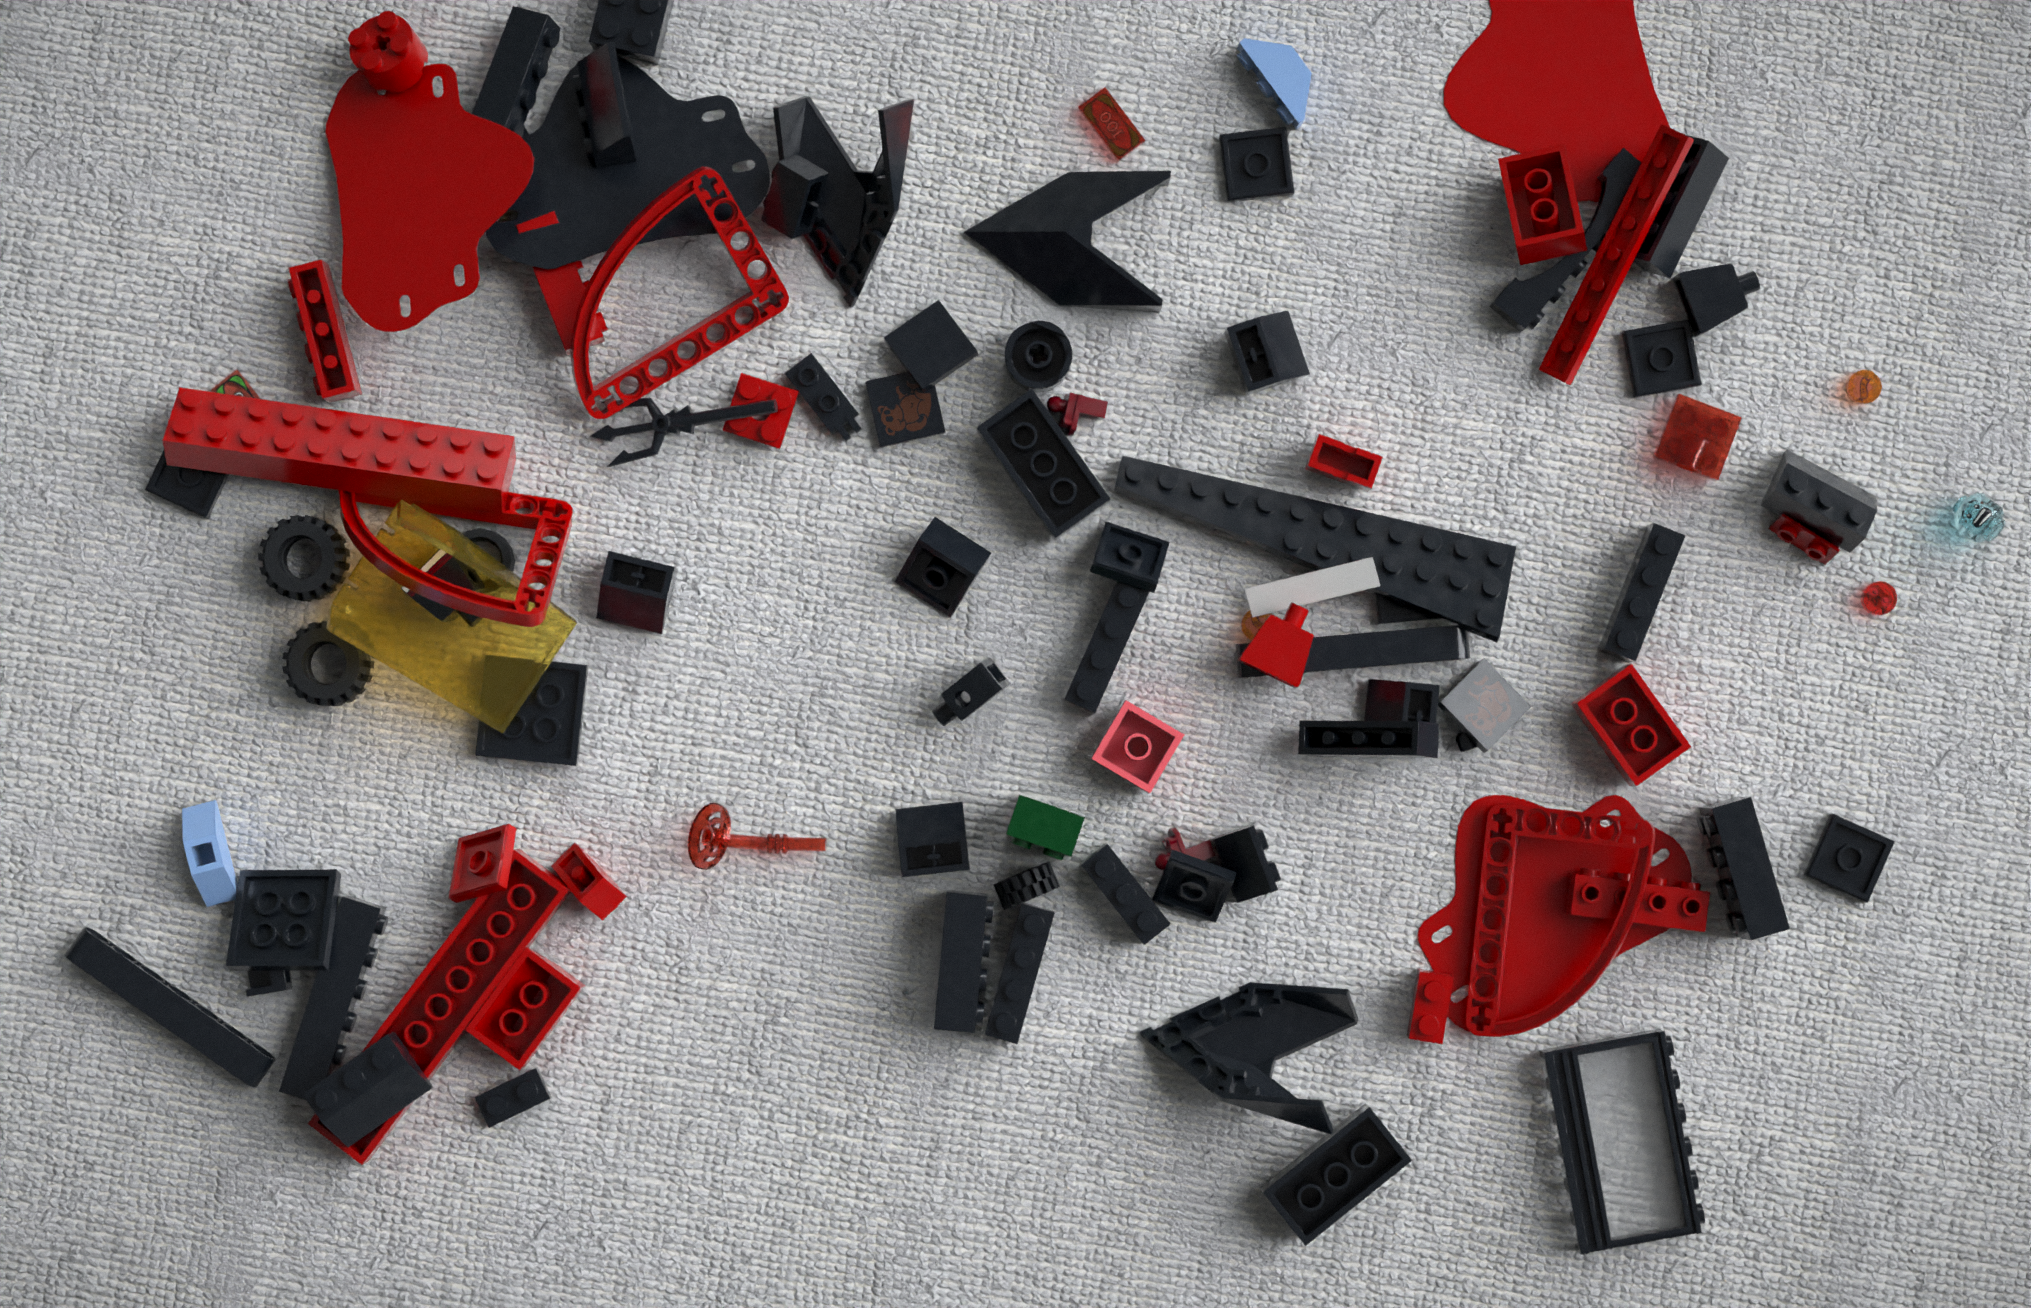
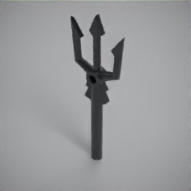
[590,398,778,468]

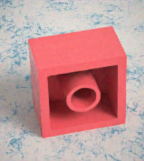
[1091,700,1184,793]

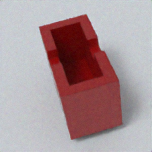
[1305,434,1383,492]
[1407,968,1454,1044]

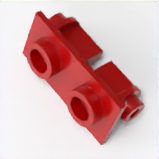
[1768,514,1840,565]

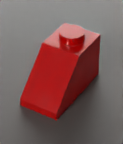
[551,843,627,921]

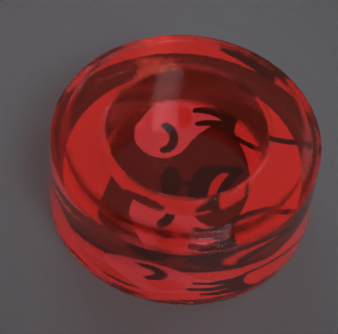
[1861,581,1897,615]

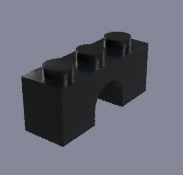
[1080,843,1171,945]

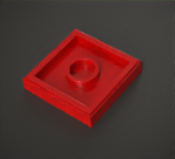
[448,824,517,903]

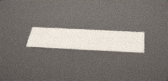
[1245,557,1380,618]

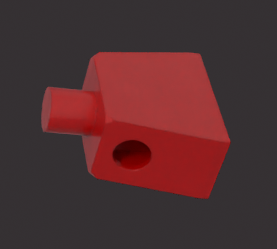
[1238,602,1314,689]

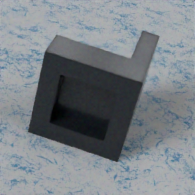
[246,970,293,997]

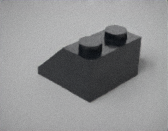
[894,517,991,618]

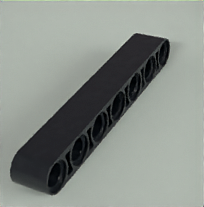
[1235,625,1470,678]
[65,926,276,1088]

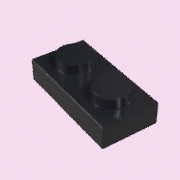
[474,1067,552,1128]

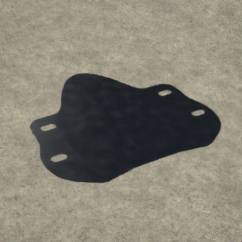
[485,56,770,269]

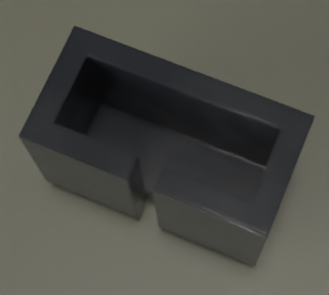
[761,154,829,239]

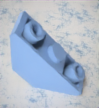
[1237,38,1312,129]
[182,800,238,907]

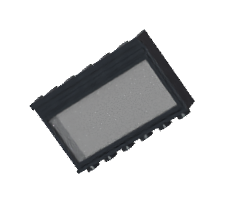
[1539,1029,1705,1255]

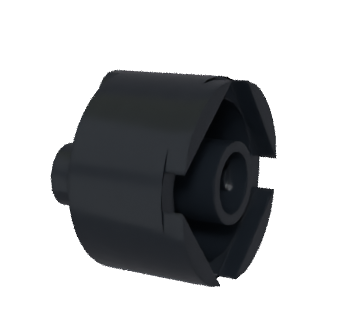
[1005,320,1073,392]

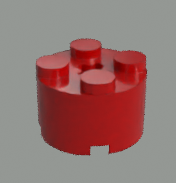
[348,11,428,93]

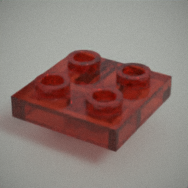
[1653,394,1742,481]

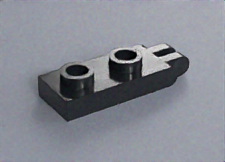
[785,353,862,441]

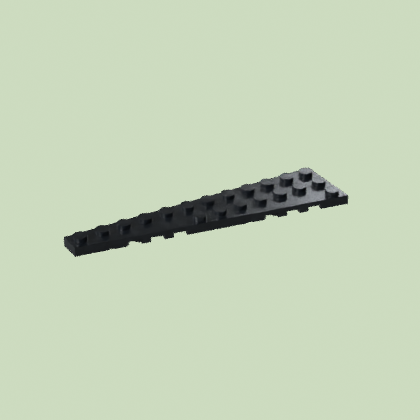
[1114,455,1516,643]

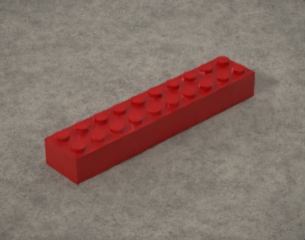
[162,387,516,514]
[308,849,571,1165]

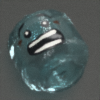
[1953,493,2005,543]

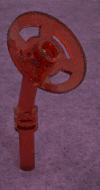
[688,803,827,870]

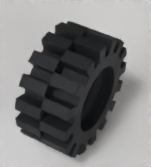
[993,861,1060,910]

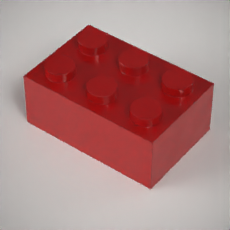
[1498,144,1587,265]
[1570,664,1691,786]

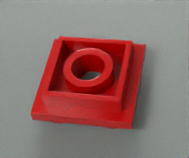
[722,373,799,449]

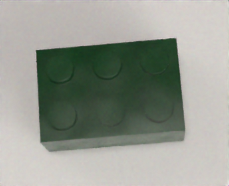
[1006,794,1085,860]

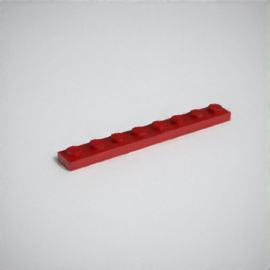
[1538,124,1694,385]

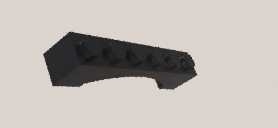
[1489,148,1641,332]

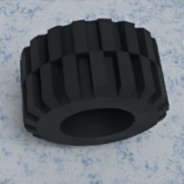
[258,515,350,602]
[282,621,374,706]

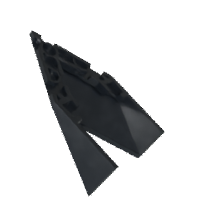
[773,96,914,308]
[964,171,1171,313]
[1139,982,1358,1135]

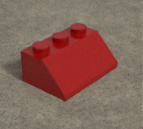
[465,947,585,1070]

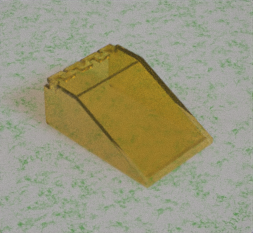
[326,500,577,733]

